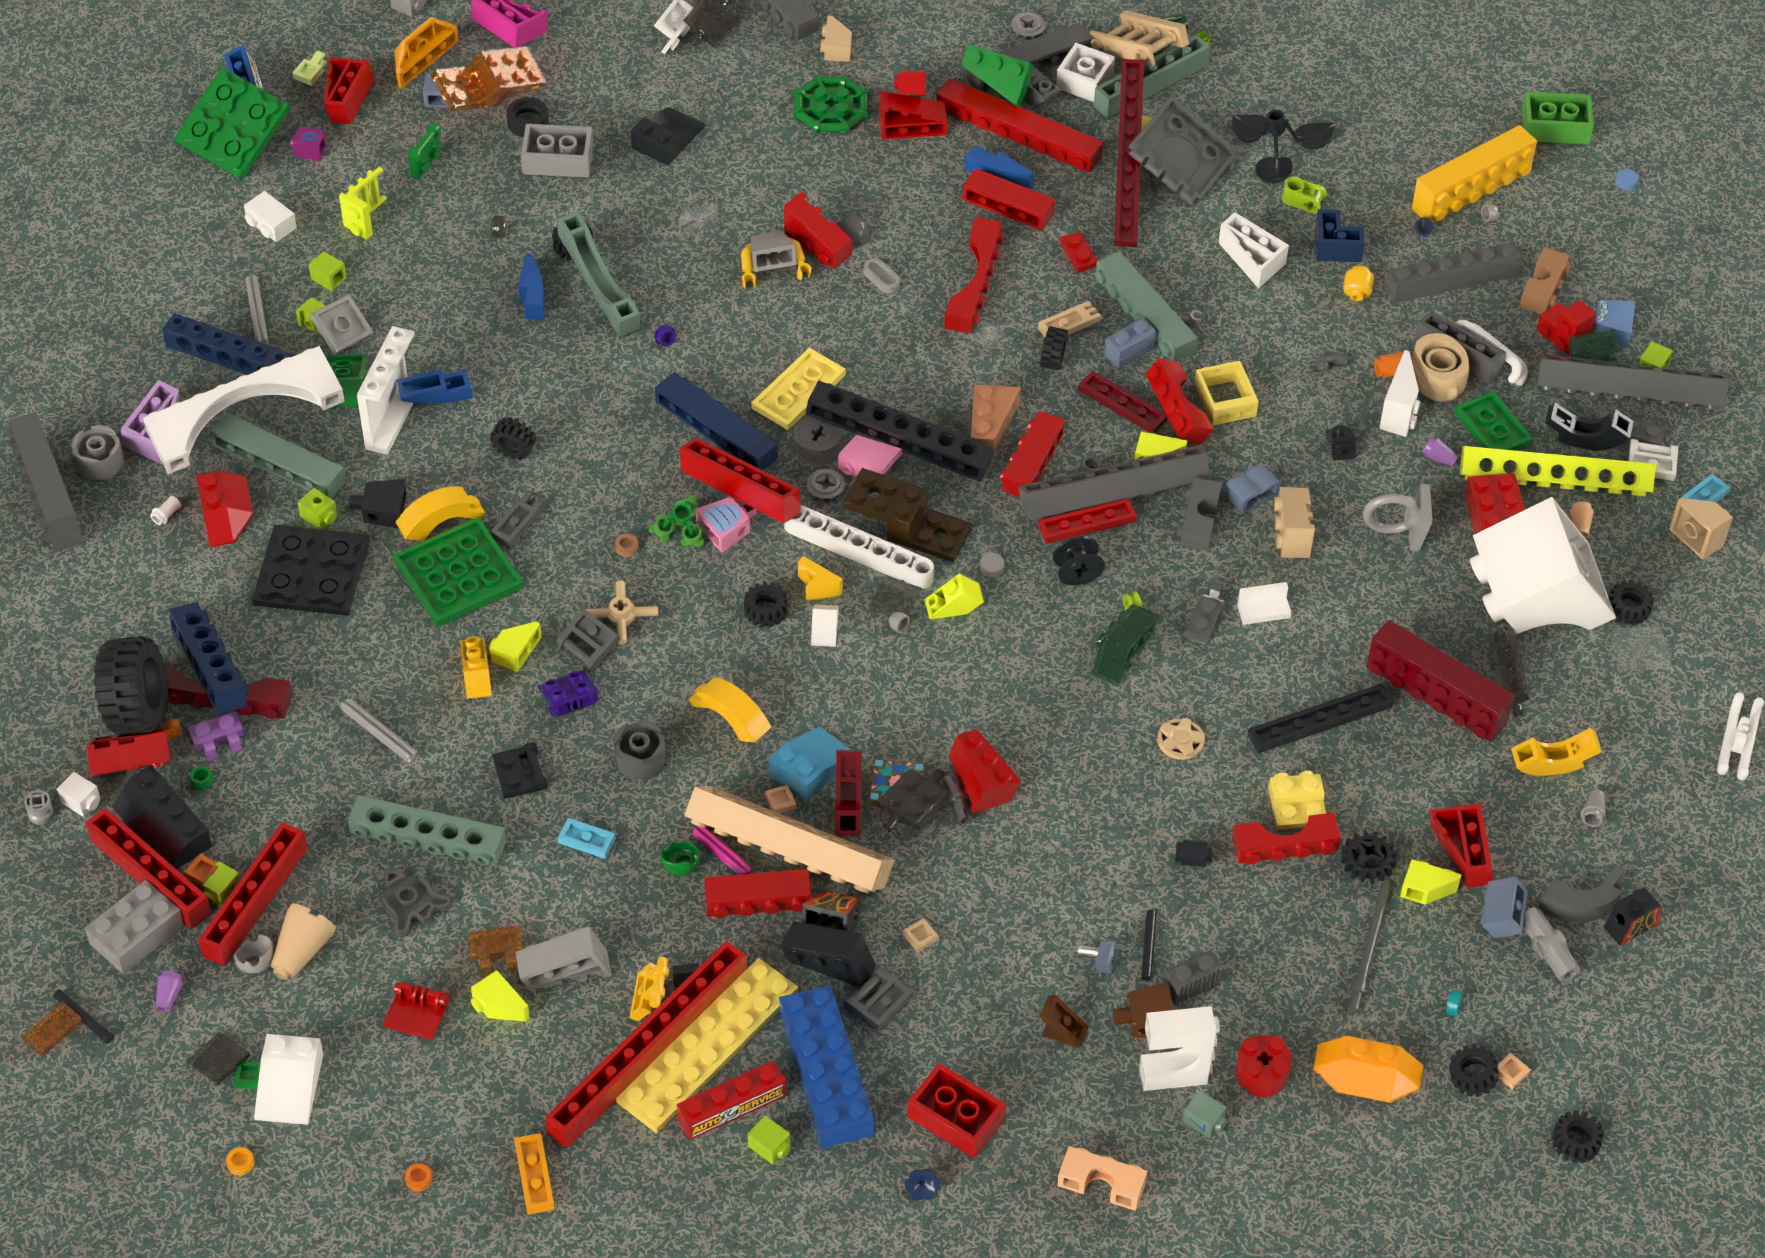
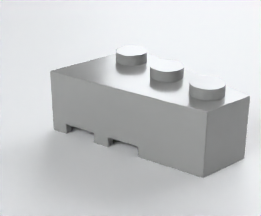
[516,926,612,989]

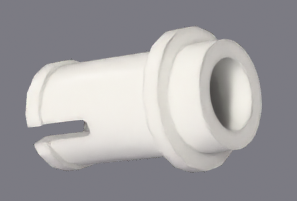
[150,496,181,525]

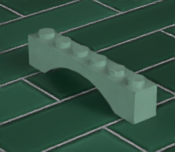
[558,211,640,338]

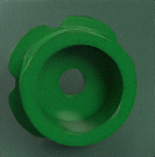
[189,766,214,791]

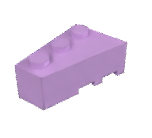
[121,380,179,465]

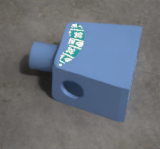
[1592,300,1636,348]

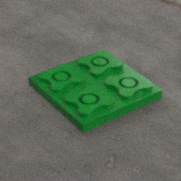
[173,67,291,180]
[392,517,524,627]

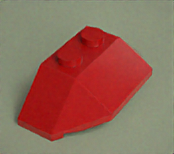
[196,469,253,548]

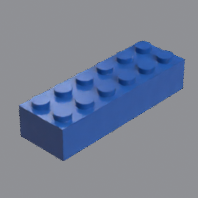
[779,985,874,1148]

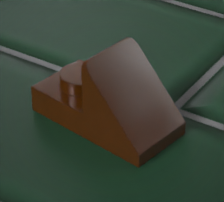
[1039,994,1088,1048]

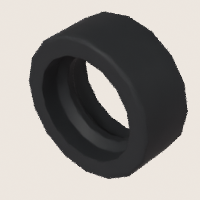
[506,97,549,137]

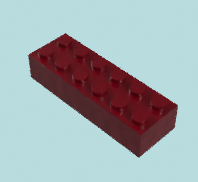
[1366,620,1515,742]

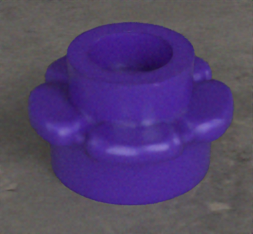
[654,324,676,347]

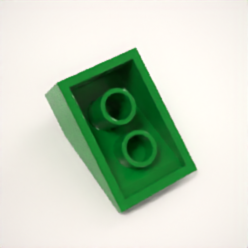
[318,354,367,409]

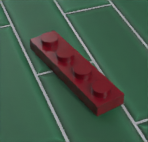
[1078,371,1168,434]

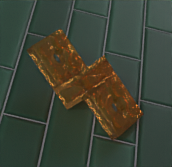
[431,46,547,112]

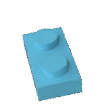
[1681,474,1730,503]
[558,818,616,859]

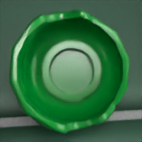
[660,841,701,877]

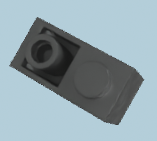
[1024,67,1061,105]

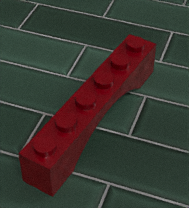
[163,662,293,719]

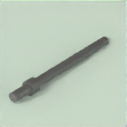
[1348,882,1392,1013]

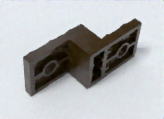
[843,468,972,563]

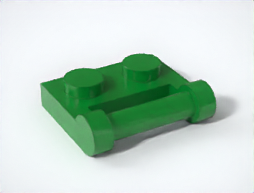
[408,123,441,180]

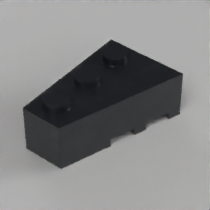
[780,921,876,988]

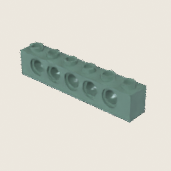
[348,795,506,866]

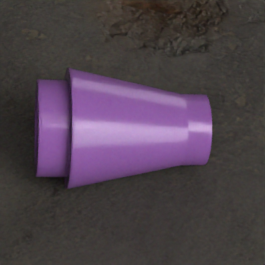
[1422,437,1459,467]
[155,971,183,1012]

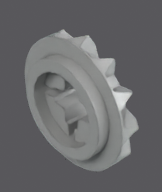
[1011,12,1045,39]
[807,469,845,501]

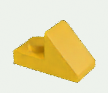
[798,556,843,600]

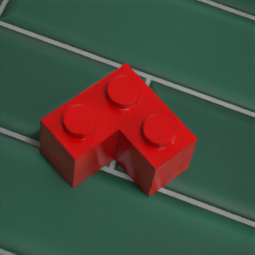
[1537,300,1596,356]

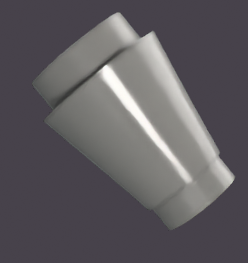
[1580,790,1606,827]

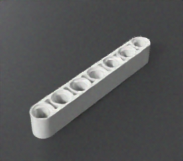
[784,505,934,589]

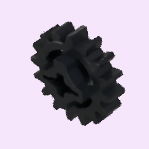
[1341,831,1397,884]

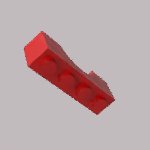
[1146,358,1214,445]
[1232,812,1341,864]

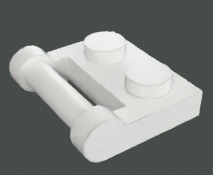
[1627,439,1678,481]

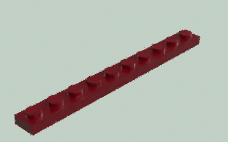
[1114,59,1144,247]

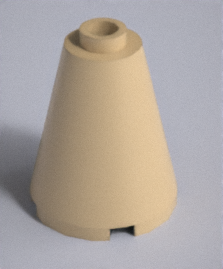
[271,903,336,980]

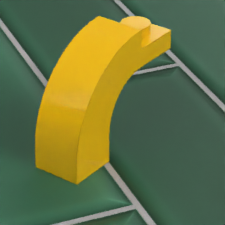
[396,486,485,541]
[688,677,771,743]

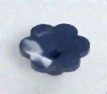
[905,1169,940,1201]

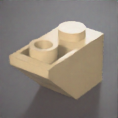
[820,16,852,62]

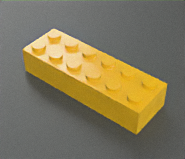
[1412,125,1537,223]

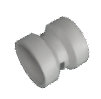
[24,790,54,824]

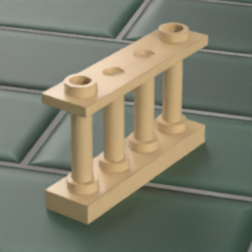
[1089,10,1189,67]

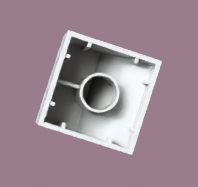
[1470,497,1616,634]

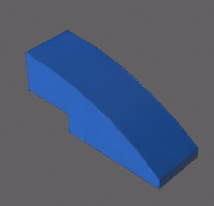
[965,145,1034,189]
[519,253,545,320]
[396,370,473,404]

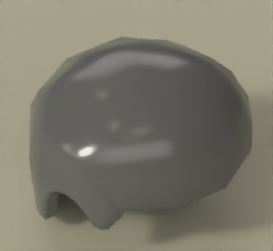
[836,215,870,247]

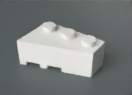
[1219,213,1289,289]

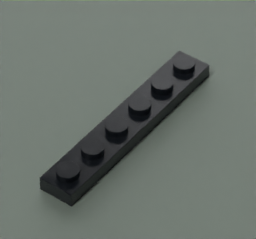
[1247,683,1393,753]

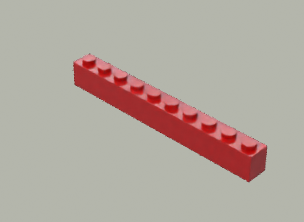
[545,940,747,1149]

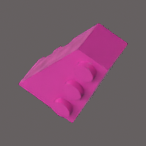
[471,0,548,49]

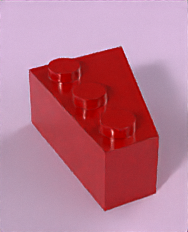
[324,57,375,125]
[784,191,852,269]
[86,728,171,776]
[948,729,1021,814]
[1429,804,1493,888]

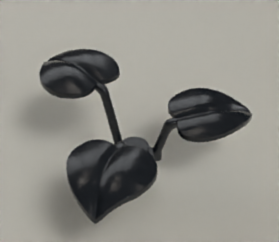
[1232,110,1335,183]

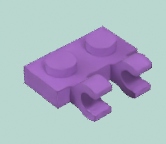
[187,711,244,762]

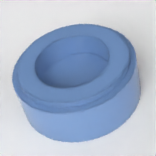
[1615,169,1639,190]

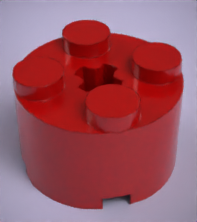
[1235,1035,1292,1097]

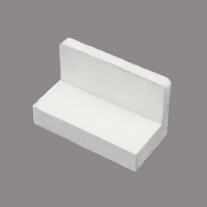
[1237,582,1291,625]

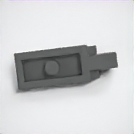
[1185,581,1225,644]

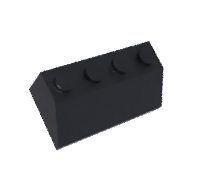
[112,765,212,869]

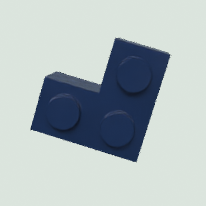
[1315,209,1365,262]

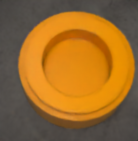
[226,1147,255,1175]

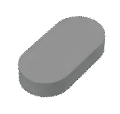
[863,259,900,293]

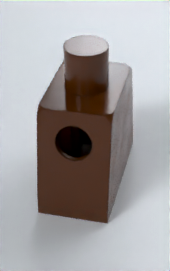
[1113,983,1174,1038]

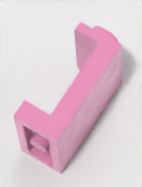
[838,434,908,477]

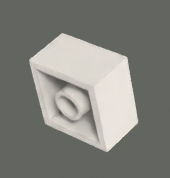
[1056,43,1115,102]

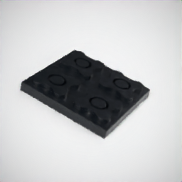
[252,525,370,616]

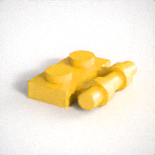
[629,957,669,1021]

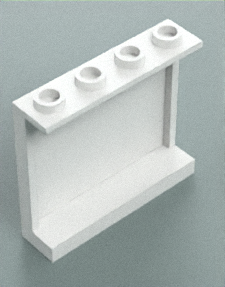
[357,326,415,455]

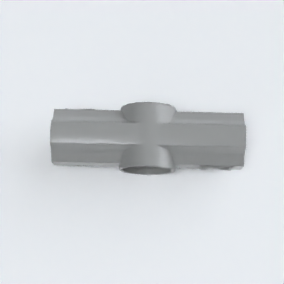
[1523,907,1581,982]

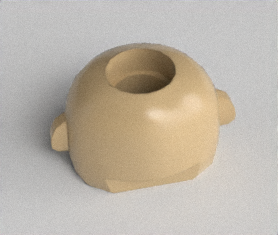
[1412,333,1469,402]

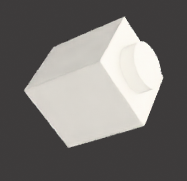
[57,772,101,817]

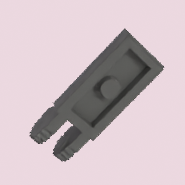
[491,491,548,547]

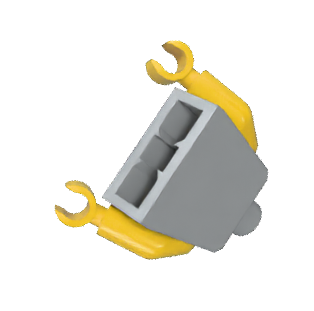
[741,231,811,289]

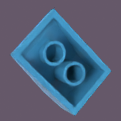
[769,727,851,802]

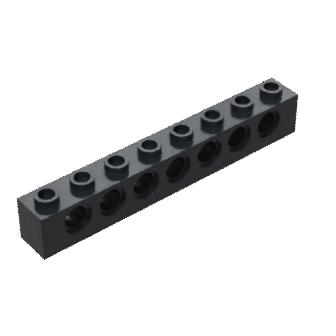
[805,380,994,482]

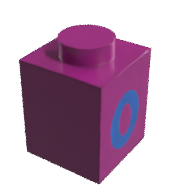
[291,126,327,161]

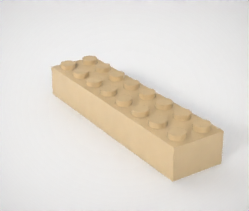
[684,786,895,893]

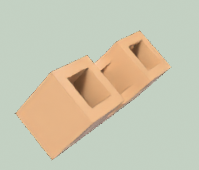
[1057,1146,1147,1211]

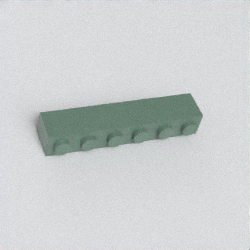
[1094,34,1210,119]
[1095,251,1198,362]
[210,413,346,499]

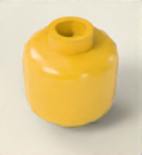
[1343,266,1374,301]

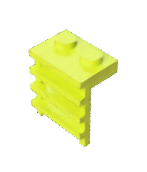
[339,167,387,240]

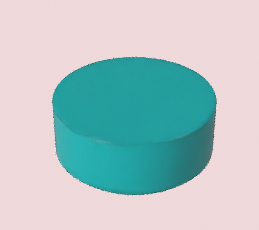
[1446,989,1463,1017]

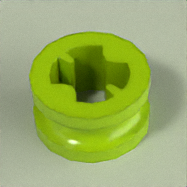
[1123,591,1142,615]

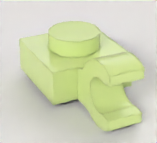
[292,51,327,86]

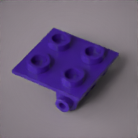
[537,670,599,717]

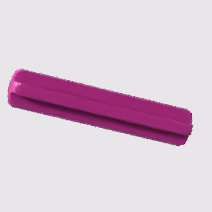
[693,826,753,875]

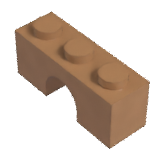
[1519,247,1571,314]

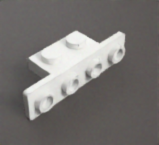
[654,0,711,54]

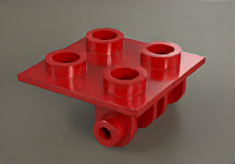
[382,981,451,1040]

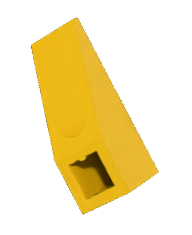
[460,637,492,699]

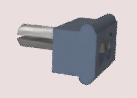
[1078,941,1118,975]

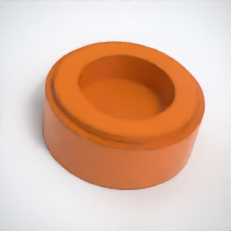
[404,1163,433,1191]

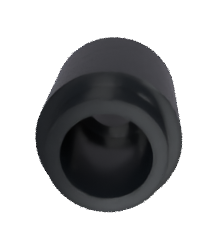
[1175,840,1213,867]

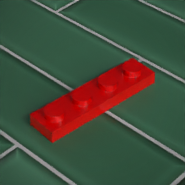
[1038,498,1137,544]

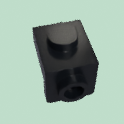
[1326,425,1356,460]

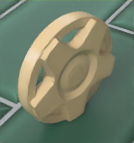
[1157,718,1205,760]

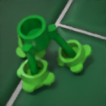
[649,495,706,547]

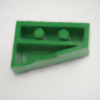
[962,44,1035,107]

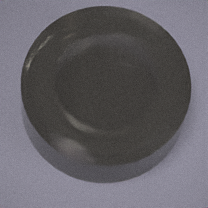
[491,216,506,238]

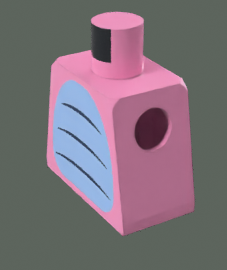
[696,497,757,553]

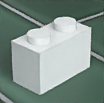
[244,191,297,242]

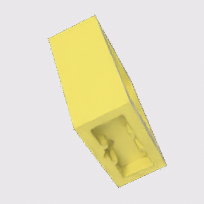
[1194,361,1259,426]

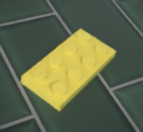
[751,348,846,430]

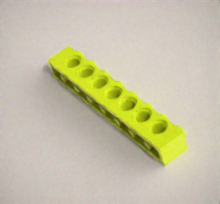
[1460,446,1656,496]

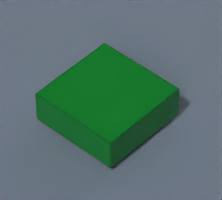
[234,1061,261,1089]

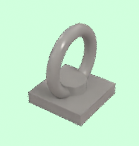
[1363,483,1432,551]

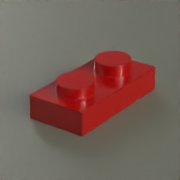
[1059,231,1098,273]

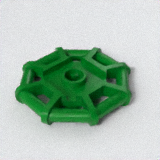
[793,75,870,134]

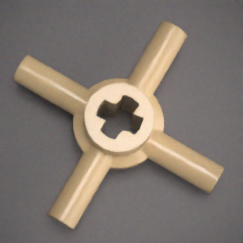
[585,580,658,645]

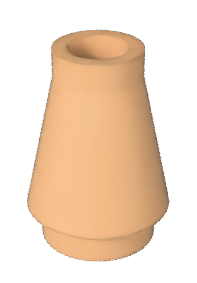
[1570,502,1594,538]

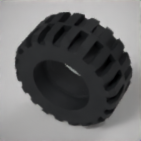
[94,636,169,735]

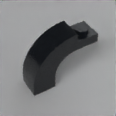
[1545,402,1634,451]

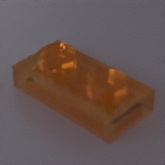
[22,1002,82,1057]

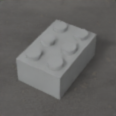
[521,124,594,178]
[85,880,184,975]

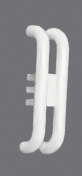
[1454,320,1528,386]
[1717,692,1764,781]

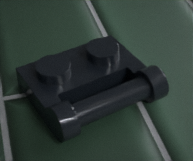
[492,742,548,799]

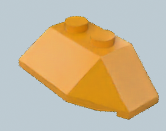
[394,17,458,89]
[1313,1036,1424,1103]

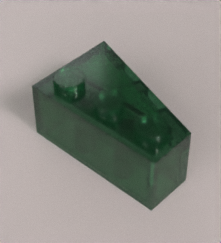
[1092,603,1159,687]

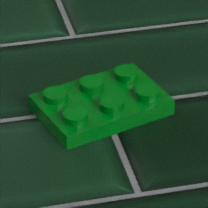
[1454,391,1533,451]

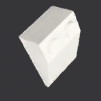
[1379,350,1421,437]
[254,1034,323,1125]

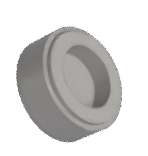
[980,553,1004,577]

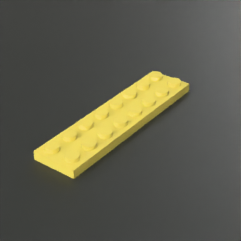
[616,958,798,1133]

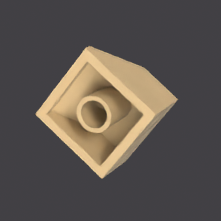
[1669,498,1733,560]

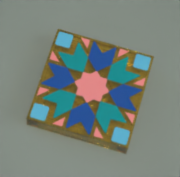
[869,759,925,810]

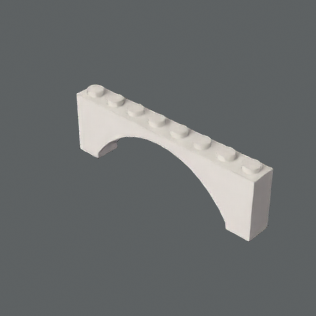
[143,346,345,474]

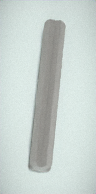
[245,275,269,346]
[341,698,417,763]

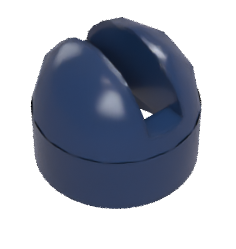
[1415,217,1433,236]

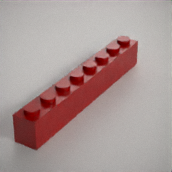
[936,78,1103,173]

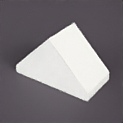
[811,604,839,647]

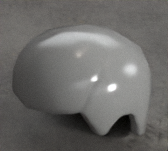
[234,934,275,974]

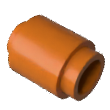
[1374,352,1403,378]

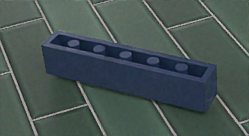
[655,372,778,470]

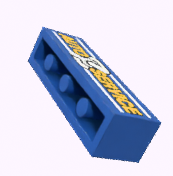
[224,45,265,91]

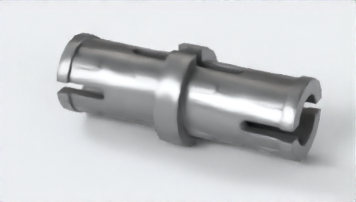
[942,774,973,825]

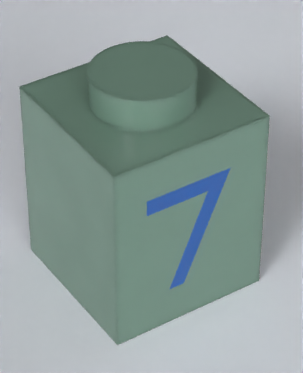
[1183,1090,1227,1139]

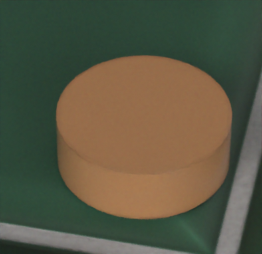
[615,534,639,557]

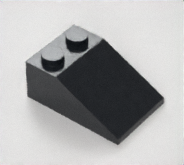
[631,107,705,165]

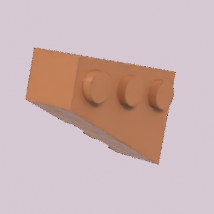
[971,384,1021,457]

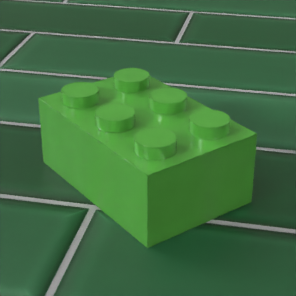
[1521,92,1594,145]

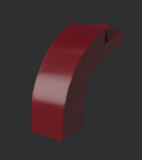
[835,750,862,836]

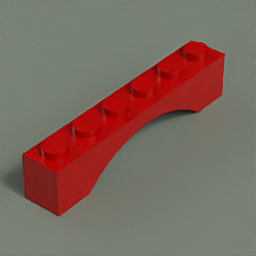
[944,217,1005,333]

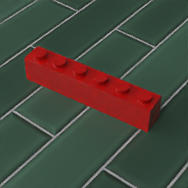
[679,438,801,523]
[85,807,211,930]
[198,822,308,967]

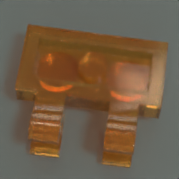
[468,925,523,977]

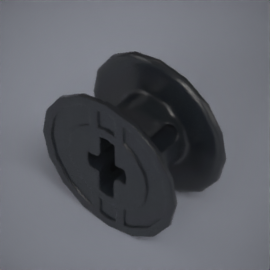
[1052,536,1105,586]

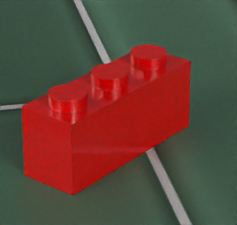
[894,70,926,95]

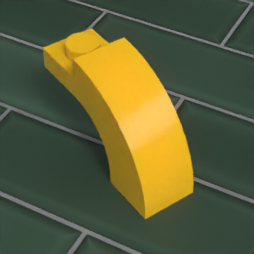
[1511,728,1602,776]

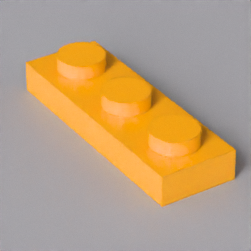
[514,1133,555,1215]

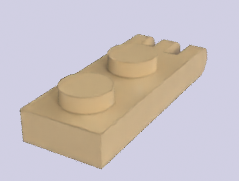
[1038,301,1103,337]

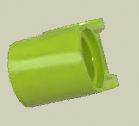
[1282,177,1327,214]

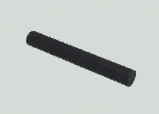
[1141,910,1157,981]
[53,989,114,1044]

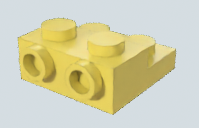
[1268,771,1326,830]

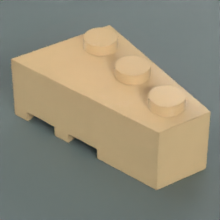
[1274,487,1315,558]

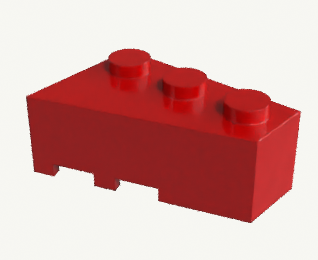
[879,90,947,140]

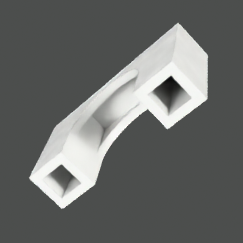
[1139,1006,1220,1091]

